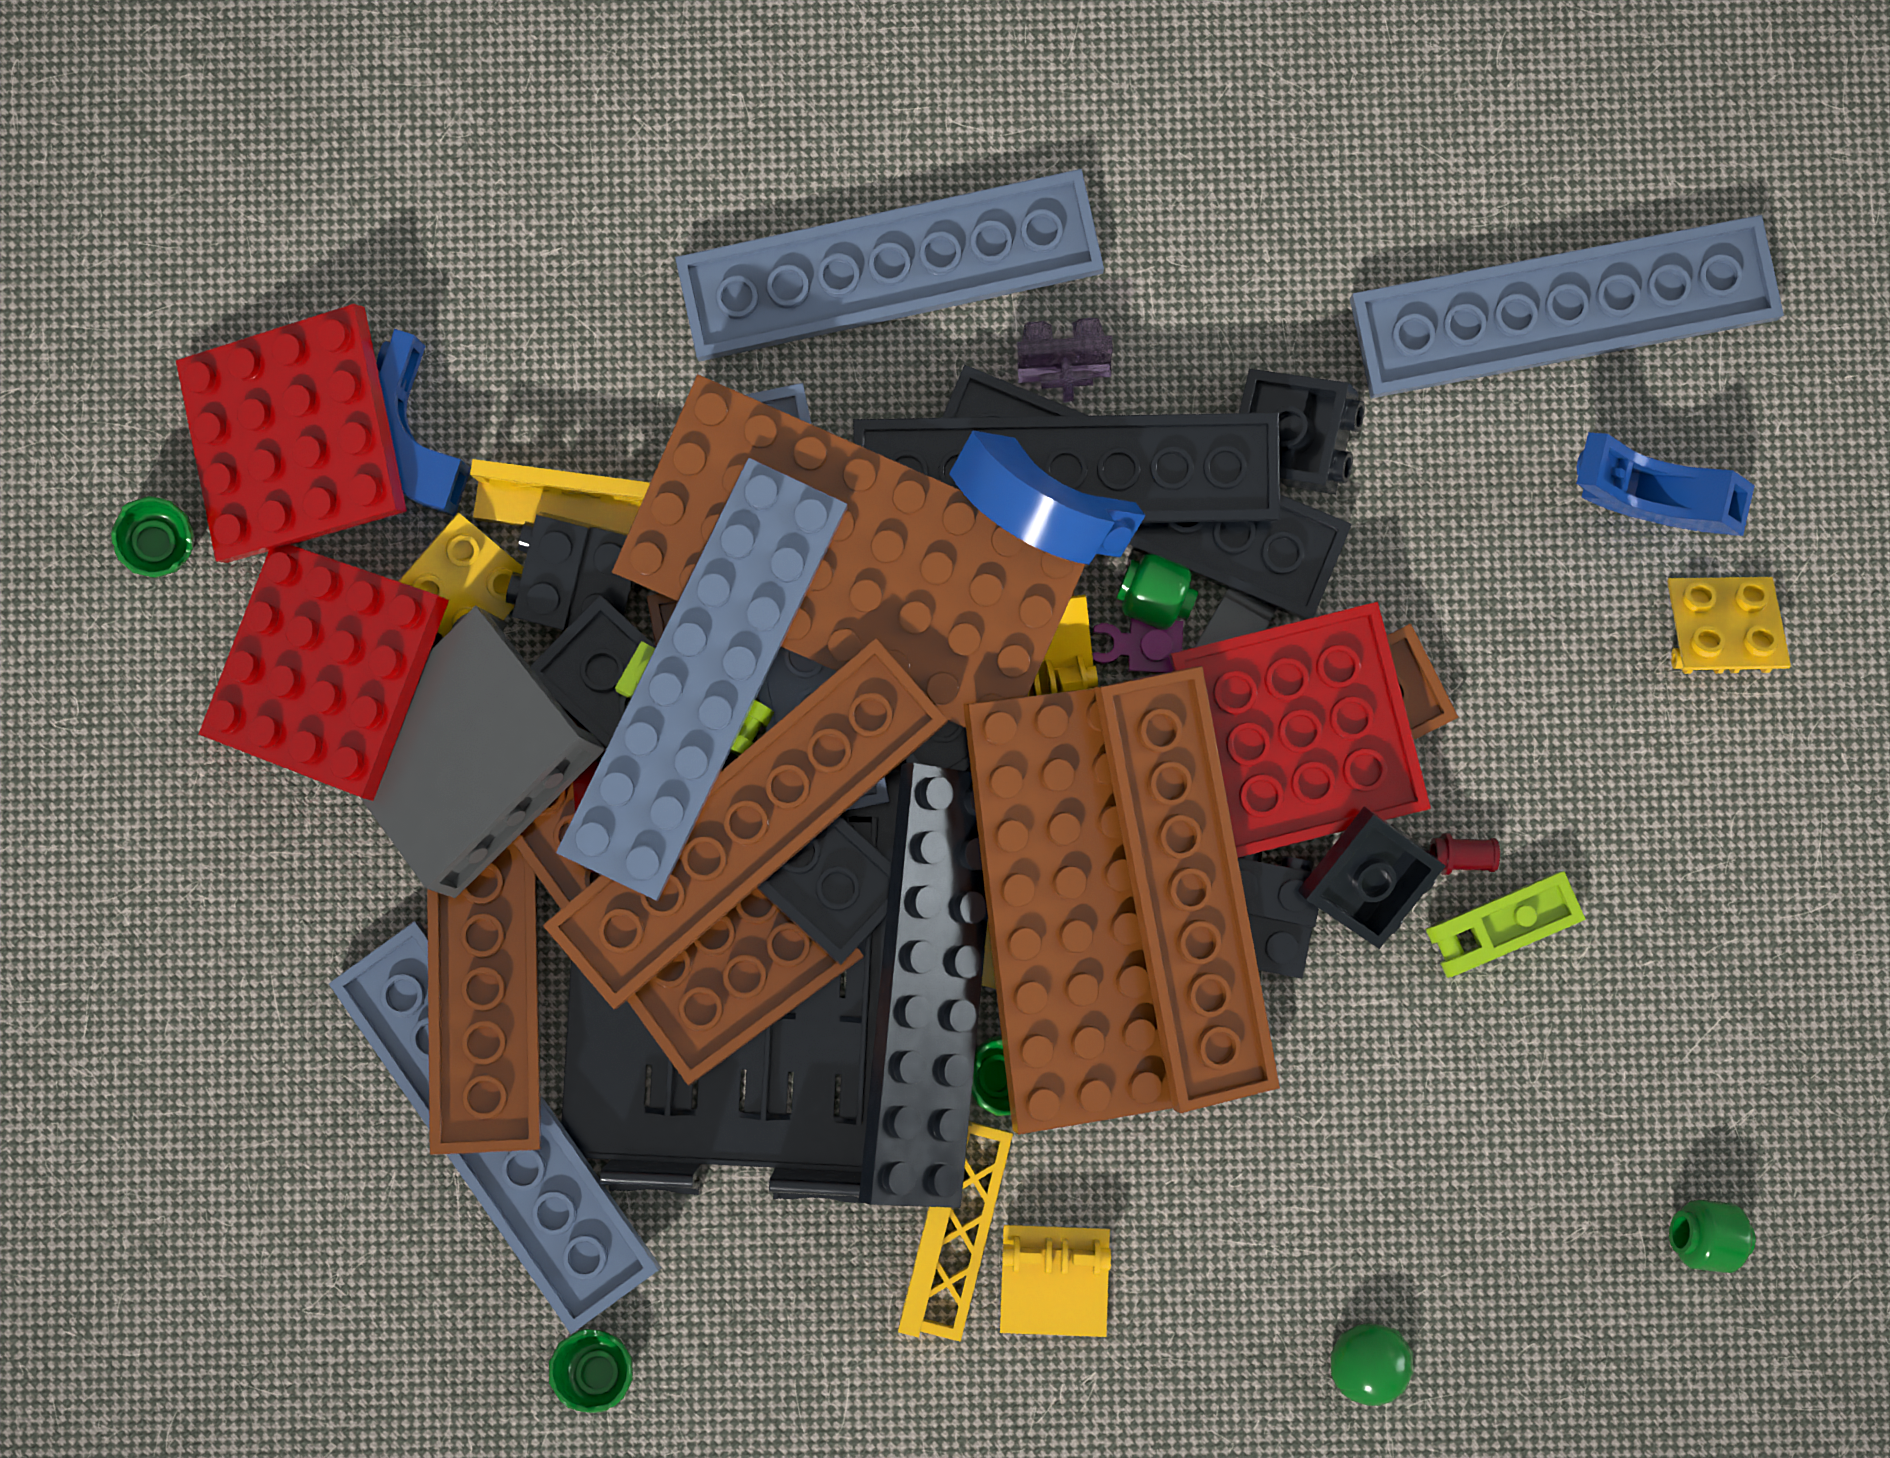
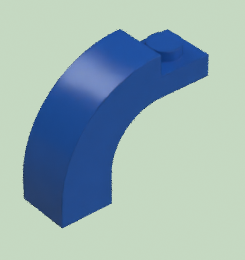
[376,329,471,517]
[949,430,1146,565]
[1576,432,1755,536]

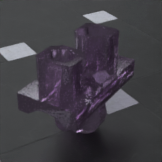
[1017,318,1113,403]

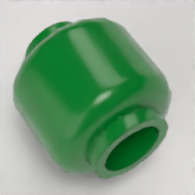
[1116,553,1199,630]
[1669,1199,1756,1273]

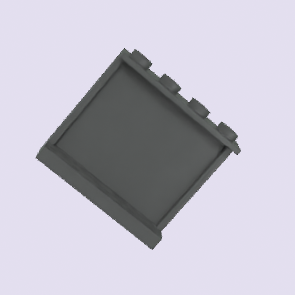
[360,605,606,898]

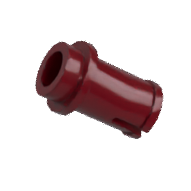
[1429,833,1500,875]

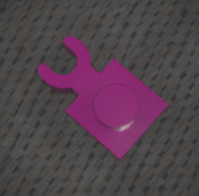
[1092,618,1184,674]

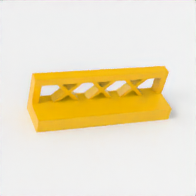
[470,459,650,534]
[898,1121,1013,1342]

